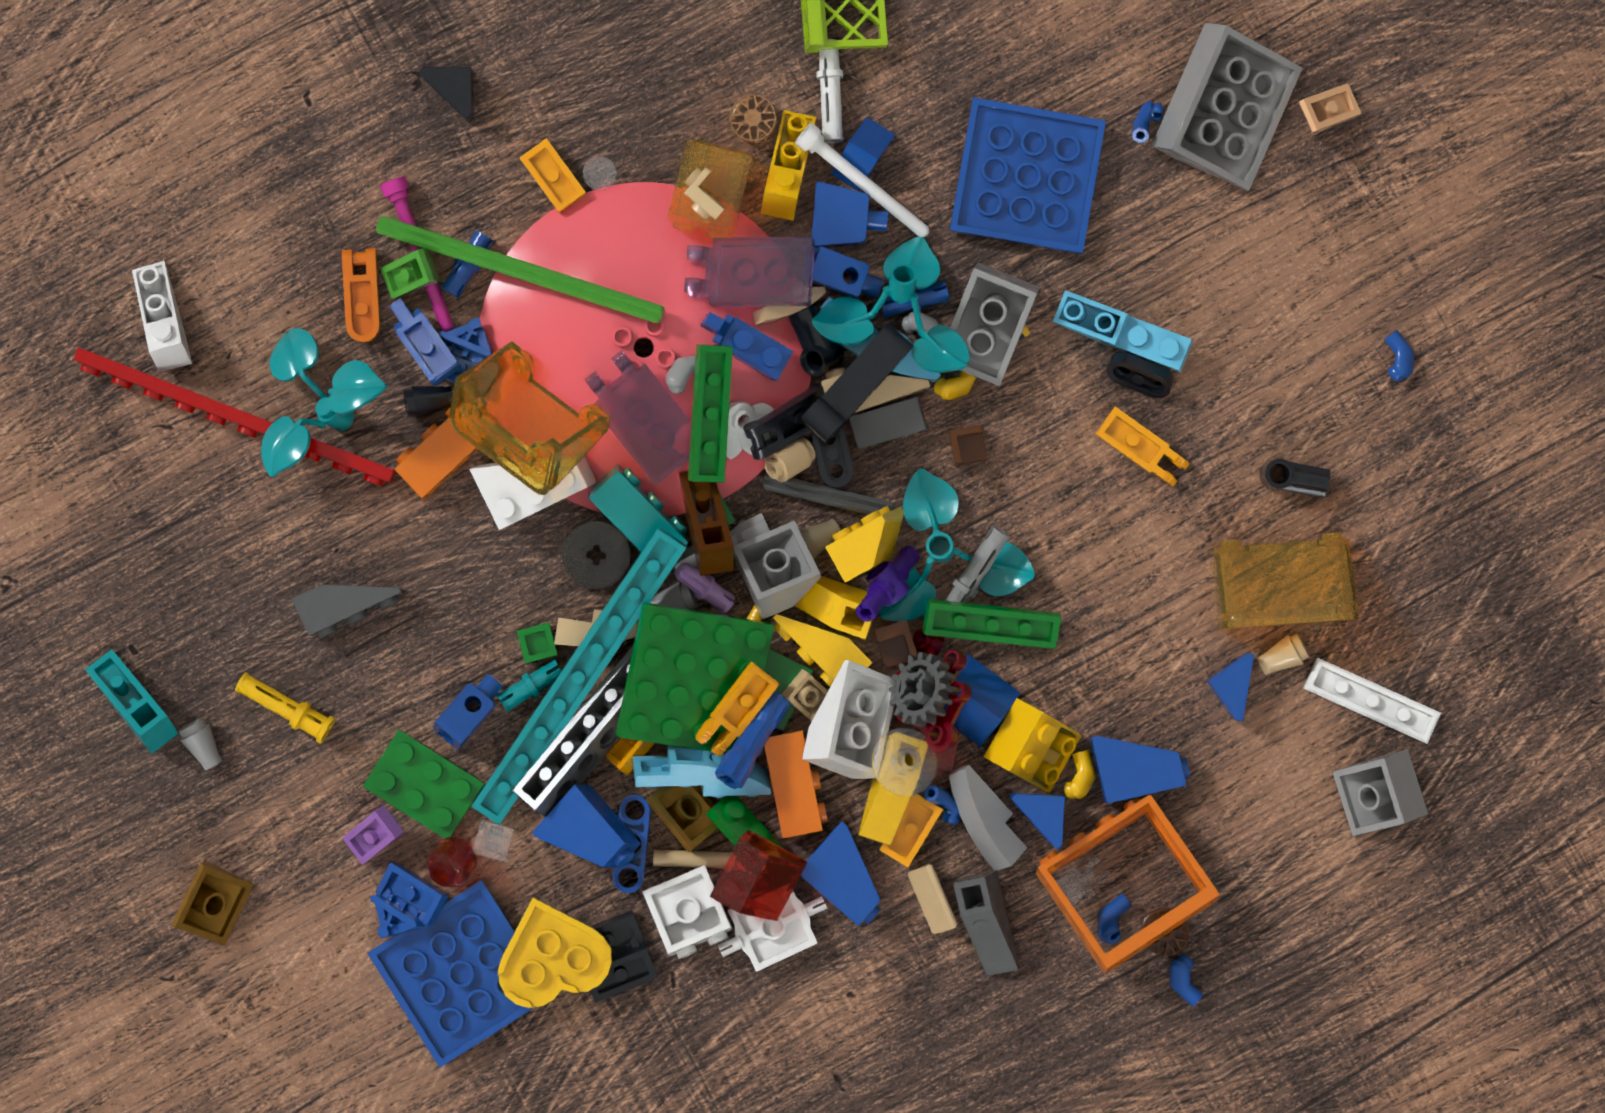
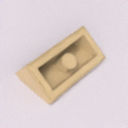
[908,863,957,934]

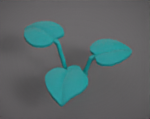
[812,236,969,373]
[261,328,388,478]
[879,469,1035,622]

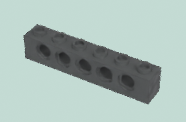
[513,644,634,817]

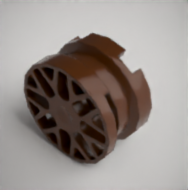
[1141,908,1189,956]

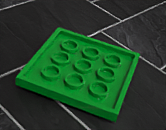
[615,602,774,754]

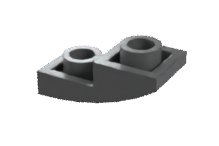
[849,396,928,449]

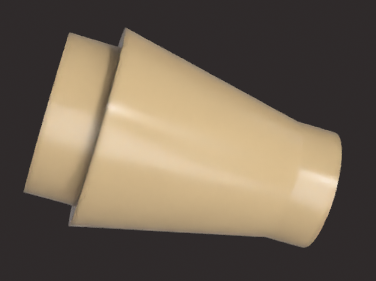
[1257,633,1310,675]

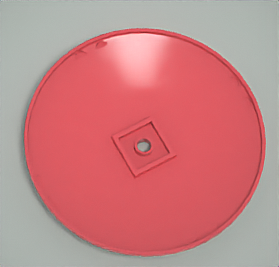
[479,182,811,517]

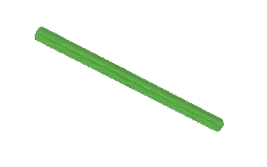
[376,216,665,323]

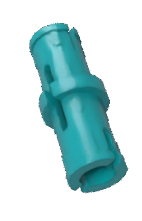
[497,659,561,712]

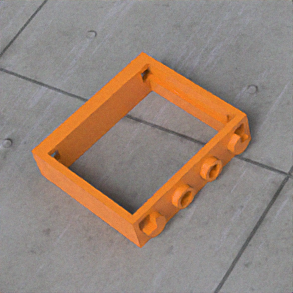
[1036,794,1220,975]

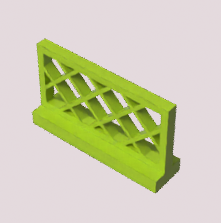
[801,0,888,53]

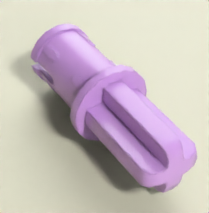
[674,562,735,613]

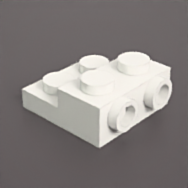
[642,865,733,959]

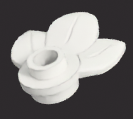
[726,401,775,460]

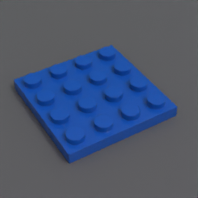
[949,97,1106,254]
[367,880,534,1068]

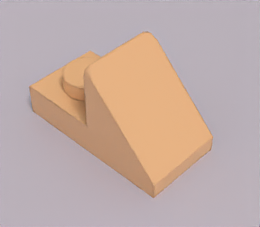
[1299,83,1362,135]

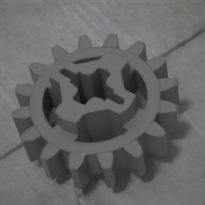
[888,652,956,728]

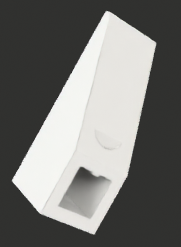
[132,261,192,373]

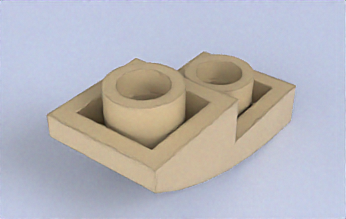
[753,282,826,326]
[781,669,828,722]

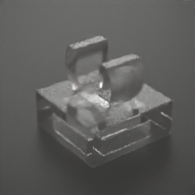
[472,819,515,862]

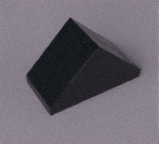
[418,67,474,123]

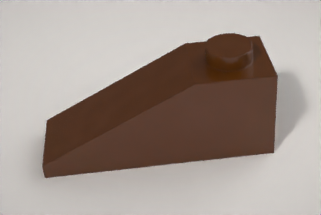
[679,471,734,576]

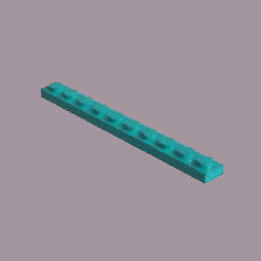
[471,527,687,825]

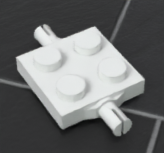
[717,881,828,972]

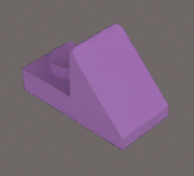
[342,805,404,865]

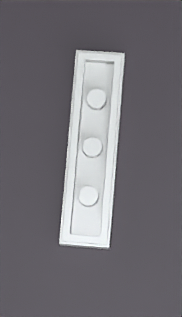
[1303,658,1441,744]

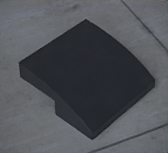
[590,910,659,1003]

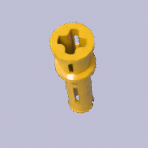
[235,672,336,744]

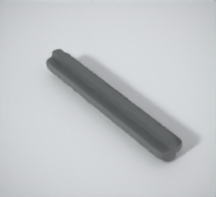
[762,473,894,515]

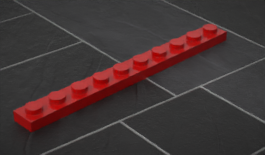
[73,347,397,487]

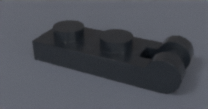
[743,385,825,460]

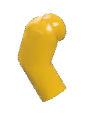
[934,371,977,400]
[1064,750,1095,799]

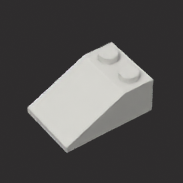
[802,660,896,779]

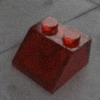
[710,829,808,921]

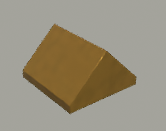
[646,785,718,852]
[171,861,254,945]

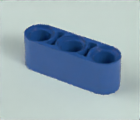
[613,794,651,893]

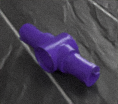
[856,546,920,622]

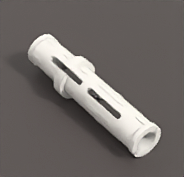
[816,39,844,143]

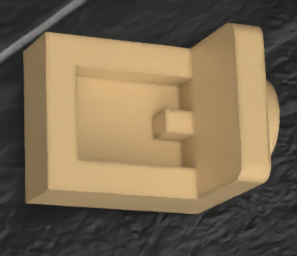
[684,166,726,220]

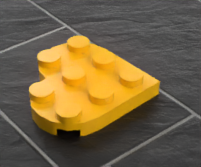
[498,897,612,1008]

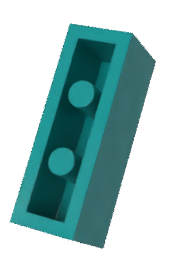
[588,464,688,552]

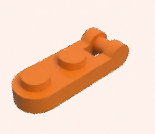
[342,248,381,343]

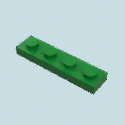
[688,344,733,483]
[922,599,1061,649]

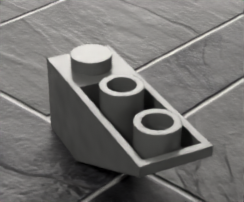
[292,584,404,639]
[953,870,1020,976]

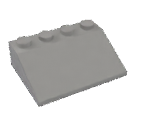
[1151,23,1303,191]

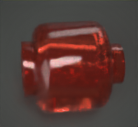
[427,837,478,887]

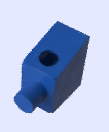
[811,182,888,249]
[799,246,883,298]
[433,674,503,751]

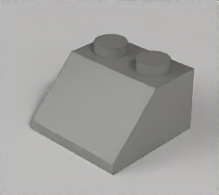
[734,520,821,620]
[1333,749,1428,836]

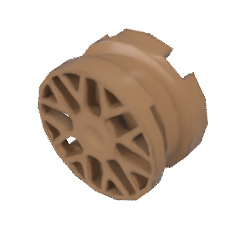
[729,94,778,144]

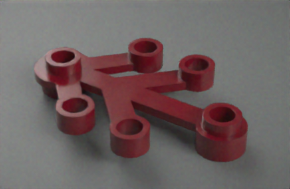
[895,628,972,753]

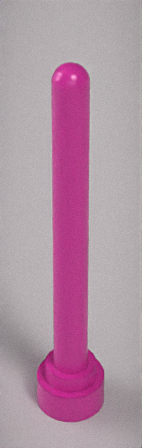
[380,176,453,332]

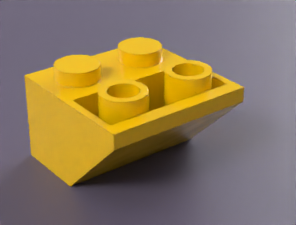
[825,506,904,583]
[984,698,1082,794]

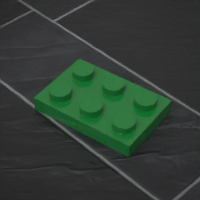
[362,729,485,841]

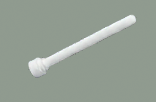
[794,122,929,237]

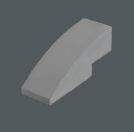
[948,765,1027,871]

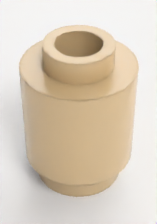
[765,437,815,482]

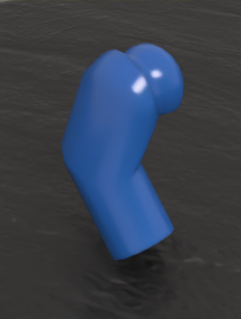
[1132,101,1163,143]
[1384,330,1415,382]
[924,785,960,825]
[1097,893,1132,944]
[1170,955,1204,1007]

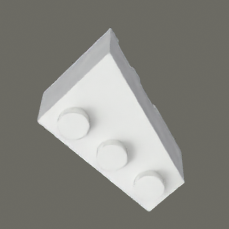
[469,452,597,530]

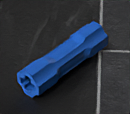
[715,691,790,789]

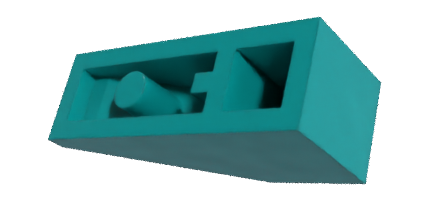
[85,649,178,754]

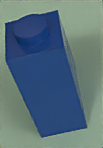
[1090,736,1190,804]
[532,785,641,867]
[797,820,881,926]

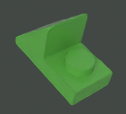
[380,248,441,299]

